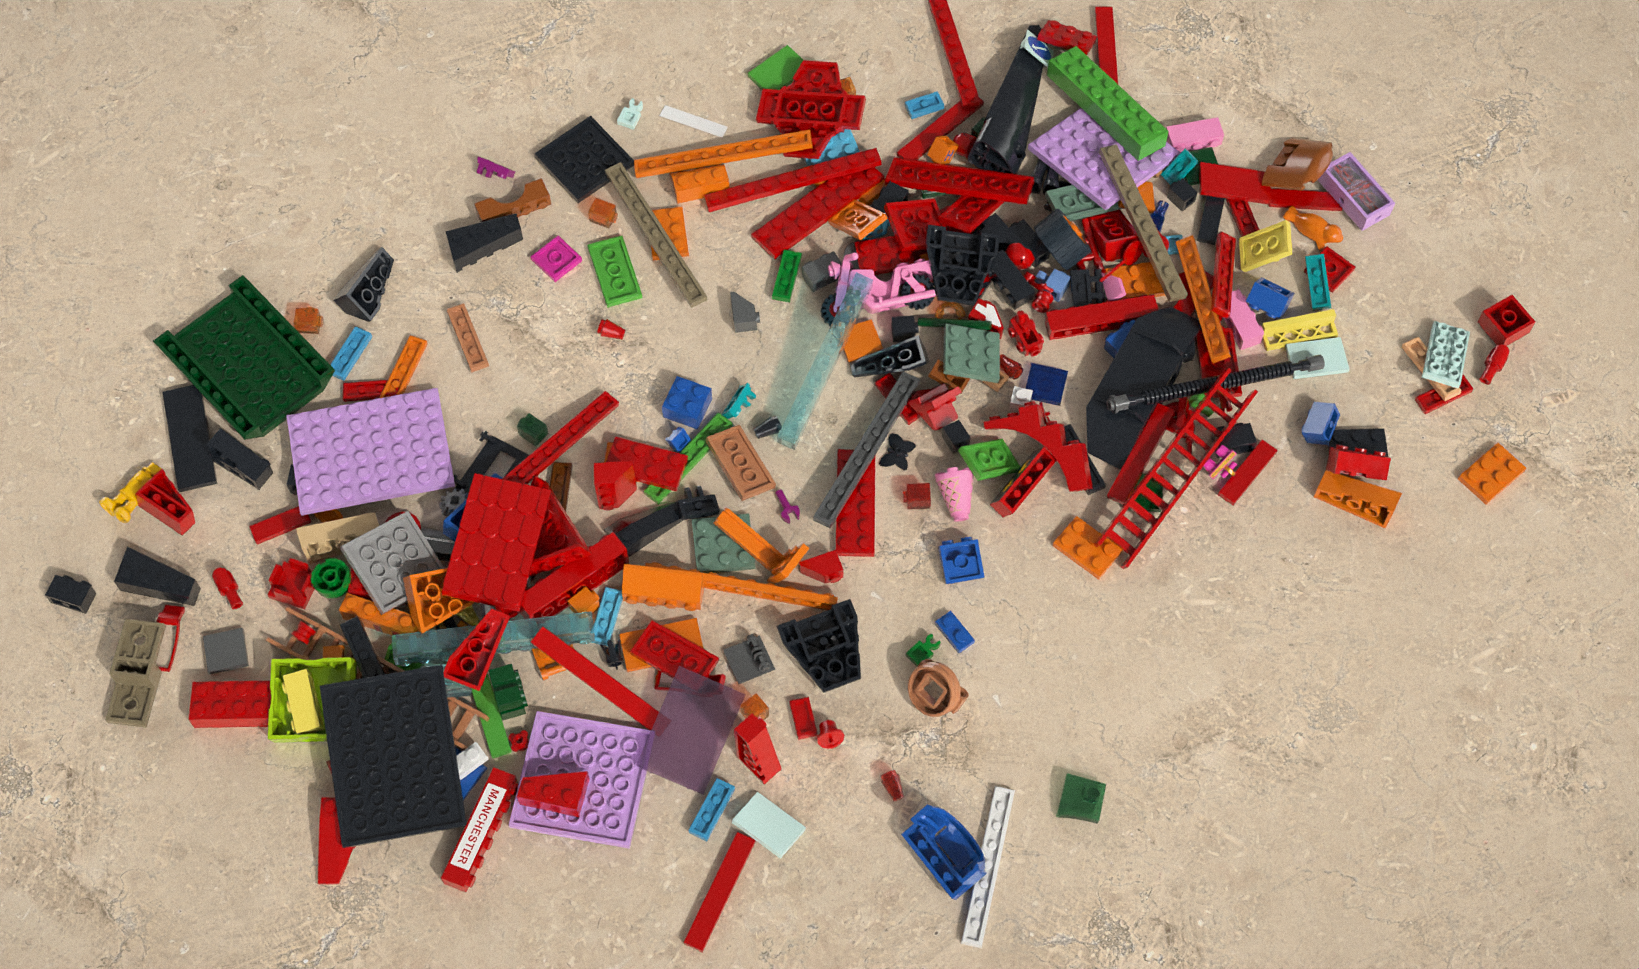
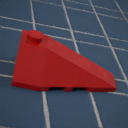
[444,608,510,691]

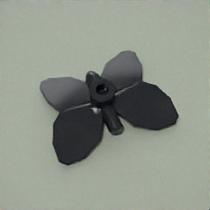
[879,433,916,470]

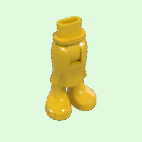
[99,462,162,523]

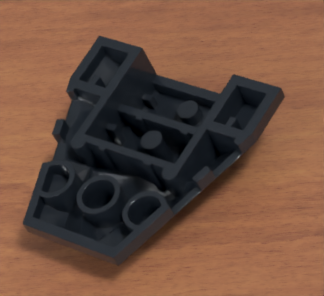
[925,225,999,306]
[776,599,861,693]

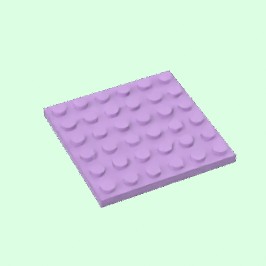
[1028,108,1180,210]
[509,711,655,849]

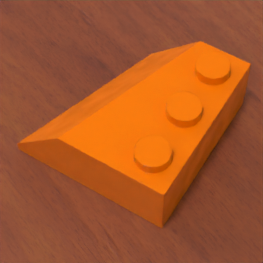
[403,568,474,634]

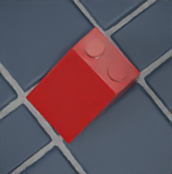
[1086,210,1140,262]

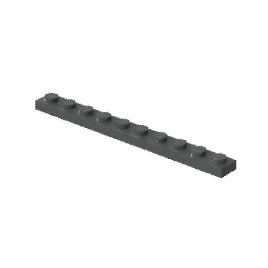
[813,371,920,528]

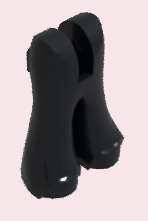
[1030,158,1059,195]

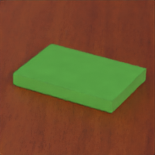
[748,45,803,90]
[958,439,1021,481]

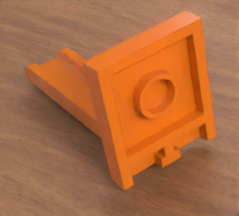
[713,508,809,584]

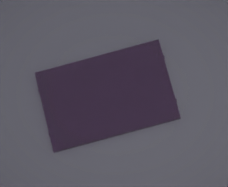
[636,666,746,795]

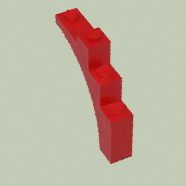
[984,402,1093,492]

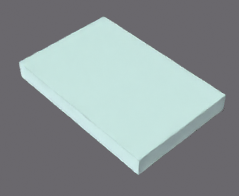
[1285,337,1350,379]
[732,792,806,859]

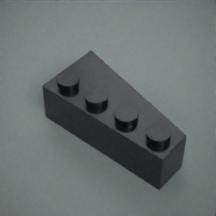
[114,547,201,606]

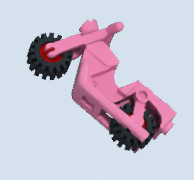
[821,253,936,328]

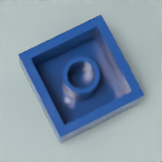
[1245,277,1295,318]
[662,376,712,430]

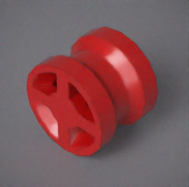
[1031,290,1054,313]
[291,621,316,645]

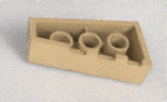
[296,512,380,565]

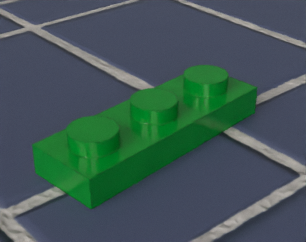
[772,250,802,303]

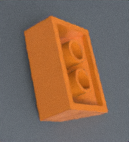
[669,164,730,204]

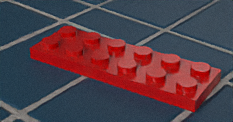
[836,449,875,557]

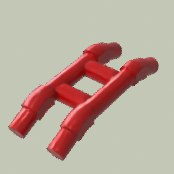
[1076,218,1106,273]

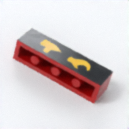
[990,447,1057,517]

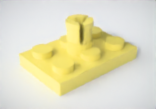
[1239,220,1292,272]

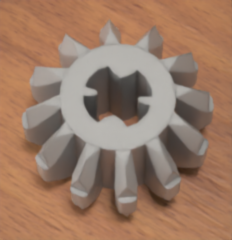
[439,487,468,517]

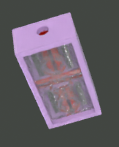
[1318,152,1395,231]

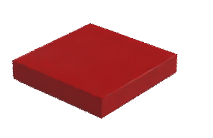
[1303,246,1356,293]

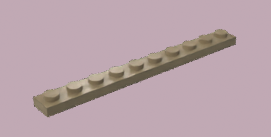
[1099,144,1188,302]
[605,162,708,308]

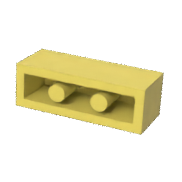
[282,669,325,735]

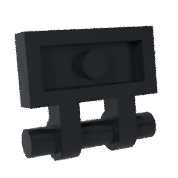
[1070,269,1105,307]

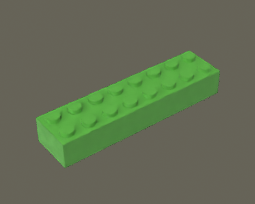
[1047,46,1169,161]

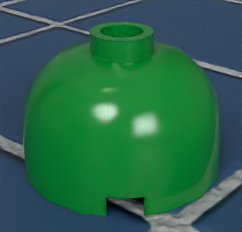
[311,558,351,598]

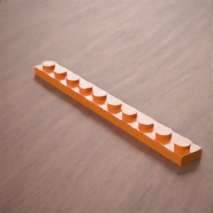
[634,130,813,178]
[645,562,838,610]

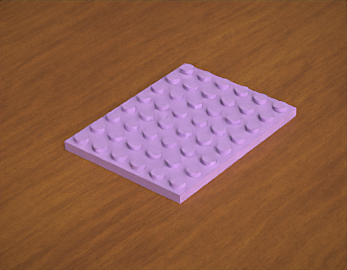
[286,388,455,516]

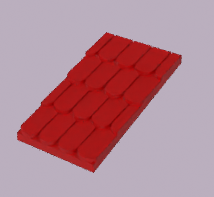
[442,473,551,612]

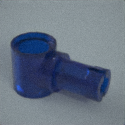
[1150,200,1169,233]

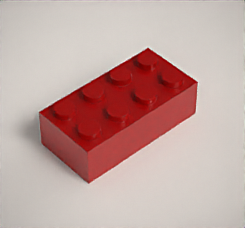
[188,680,272,728]

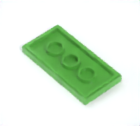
[587,235,643,308]

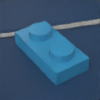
[905,91,944,119]

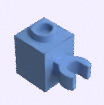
[1035,269,1071,302]

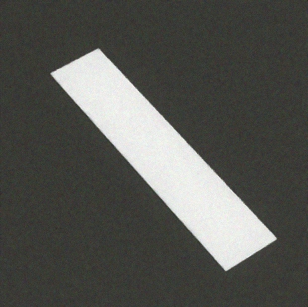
[659,105,728,137]

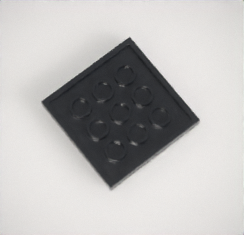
[534,116,634,204]

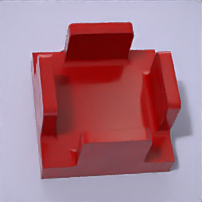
[268,558,314,610]

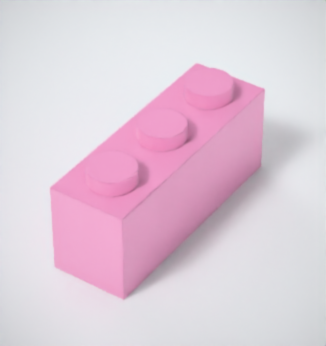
[1166,117,1224,153]
[1223,289,1264,350]

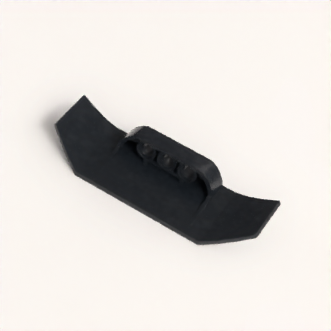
[1086,307,1202,470]

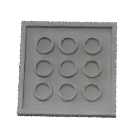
[340,511,445,615]

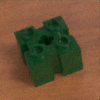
[488,664,528,720]

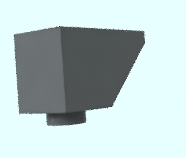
[730,291,760,333]

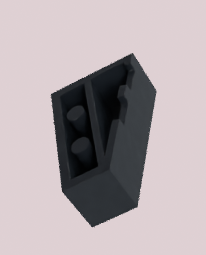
[206,428,273,490]

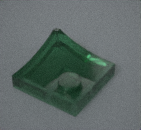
[1056,773,1106,824]

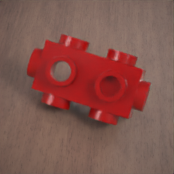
[1007,310,1044,357]

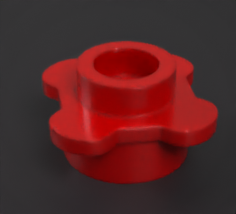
[509,730,529,752]

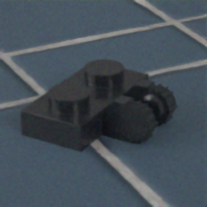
[677,485,720,520]

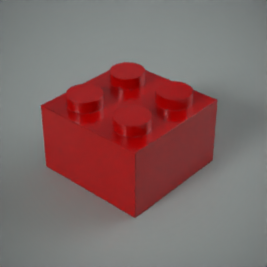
[1477,295,1536,346]

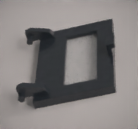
[454,431,529,494]

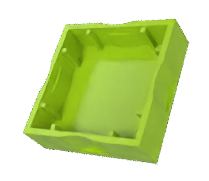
[268,657,357,743]

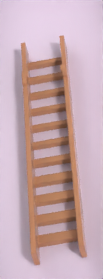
[266,607,490,751]

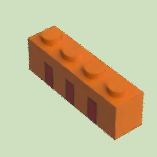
[339,593,420,643]

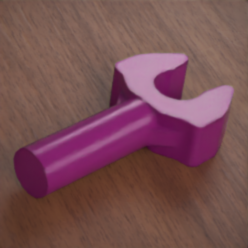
[775,489,800,524]

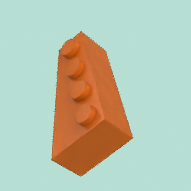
[1314,470,1402,528]

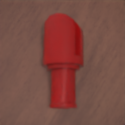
[1479,344,1510,385]
[212,567,243,610]

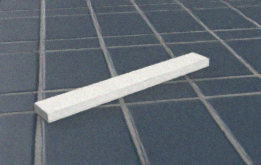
[961,786,1015,948]

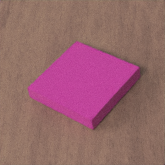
[530,236,582,282]

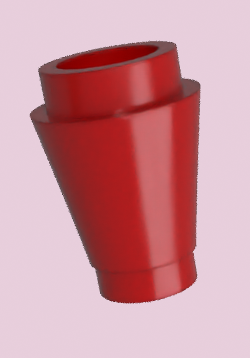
[597,319,626,340]

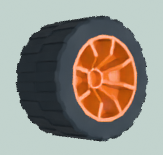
[1034,209,1091,270]

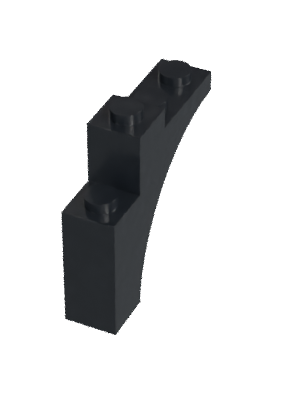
[973,213,1050,268]

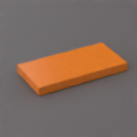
[619,618,704,672]

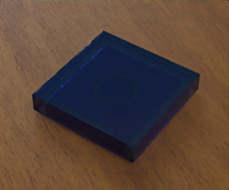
[1025,363,1068,406]

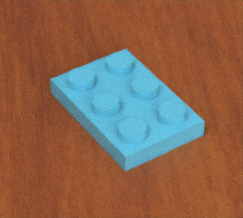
[804,129,860,166]

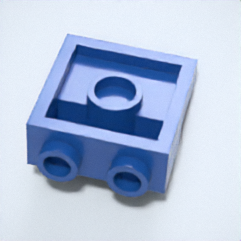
[938,537,985,584]

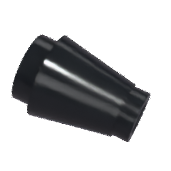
[753,416,783,439]

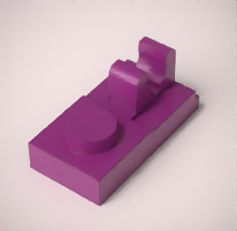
[476,156,516,179]

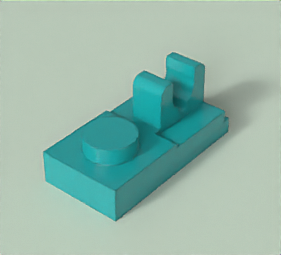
[1161,148,1198,185]
[721,383,756,419]

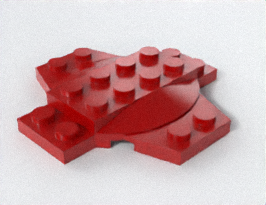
[756,60,866,159]

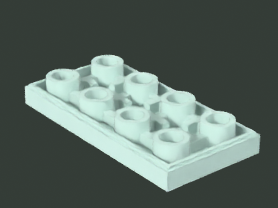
[1422,321,1470,388]

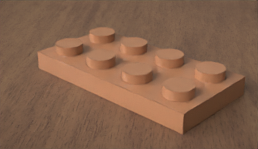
[706,425,776,501]

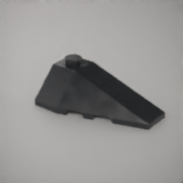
[850,335,929,378]

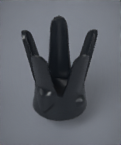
[600,639,623,670]

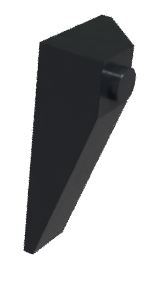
[333,247,394,322]
[604,501,683,558]

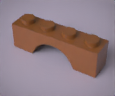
[474,178,551,222]

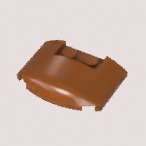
[1262,138,1333,191]

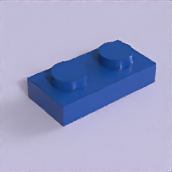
[935,611,975,653]

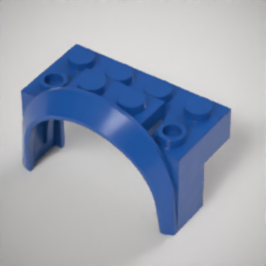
[901,804,987,900]

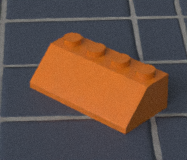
[622,564,704,611]

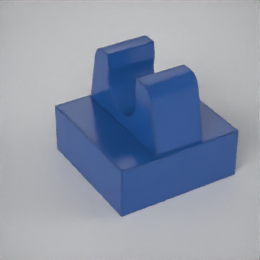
[665,426,691,453]

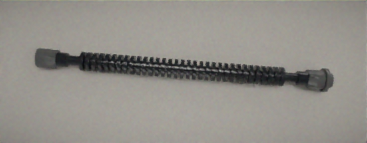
[1107,354,1325,414]

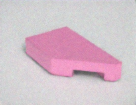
[1101,273,1126,301]

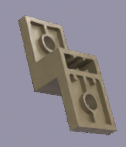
[105,619,166,728]

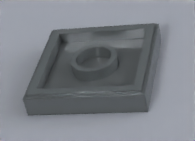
[203,628,249,675]

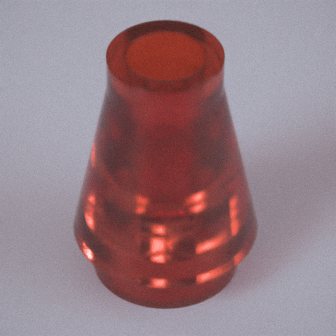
[1000,354,1024,380]
[880,770,905,802]

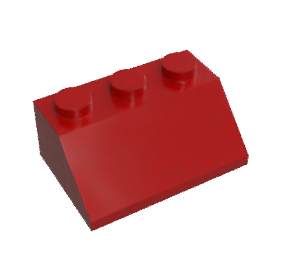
[594,461,637,511]

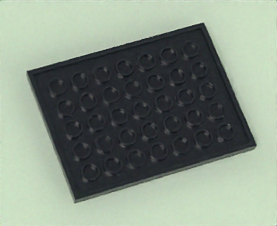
[320,665,467,848]

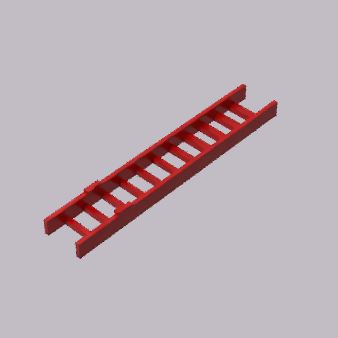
[1094,368,1258,569]

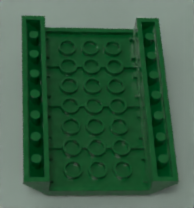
[153,275,335,440]

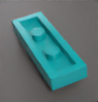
[1305,254,1331,311]

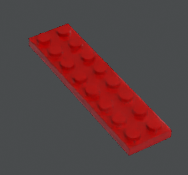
[885,157,1034,205]
[751,167,885,259]

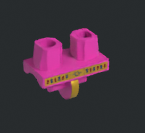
[1204,444,1237,479]

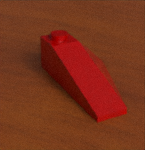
[318,797,356,884]

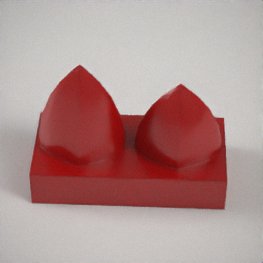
[1165,397,1190,438]

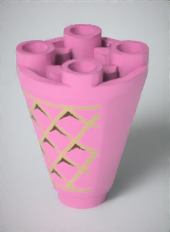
[935,467,974,522]

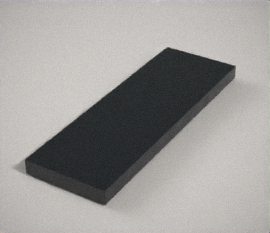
[162,385,218,492]

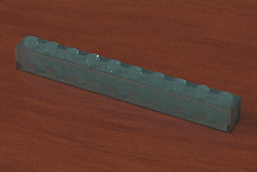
[777,272,873,450]
[392,611,595,666]

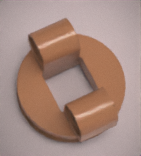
[908,659,969,717]

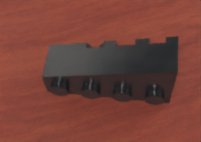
[445,213,523,272]

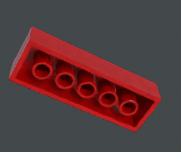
[520,532,629,631]

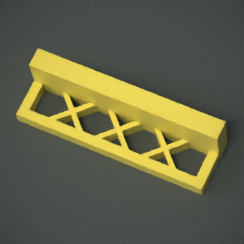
[1262,309,1338,351]

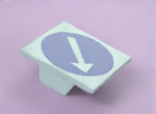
[1020,30,1054,67]

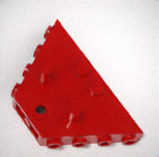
[529,475,592,576]

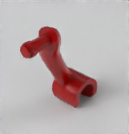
[1024,271,1054,293]

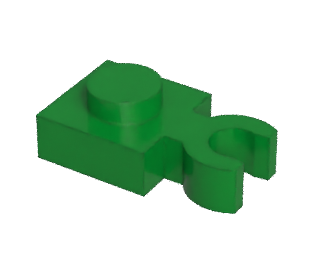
[905,634,941,666]

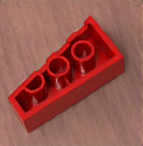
[734,713,782,785]

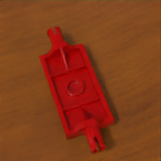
[1195,326,1242,412]

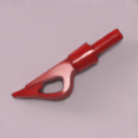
[1185,410,1195,455]

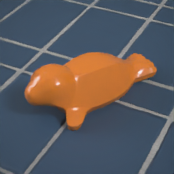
[1283,206,1343,251]

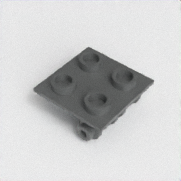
[723,634,775,684]

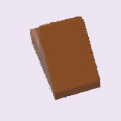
[928,359,970,394]

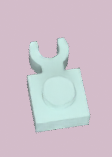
[617,98,643,130]

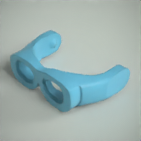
[862,215,890,241]

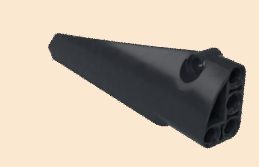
[968,25,1048,174]

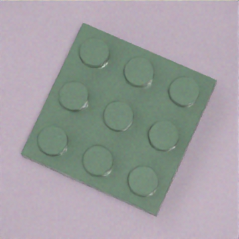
[943,324,1000,383]
[692,513,755,574]

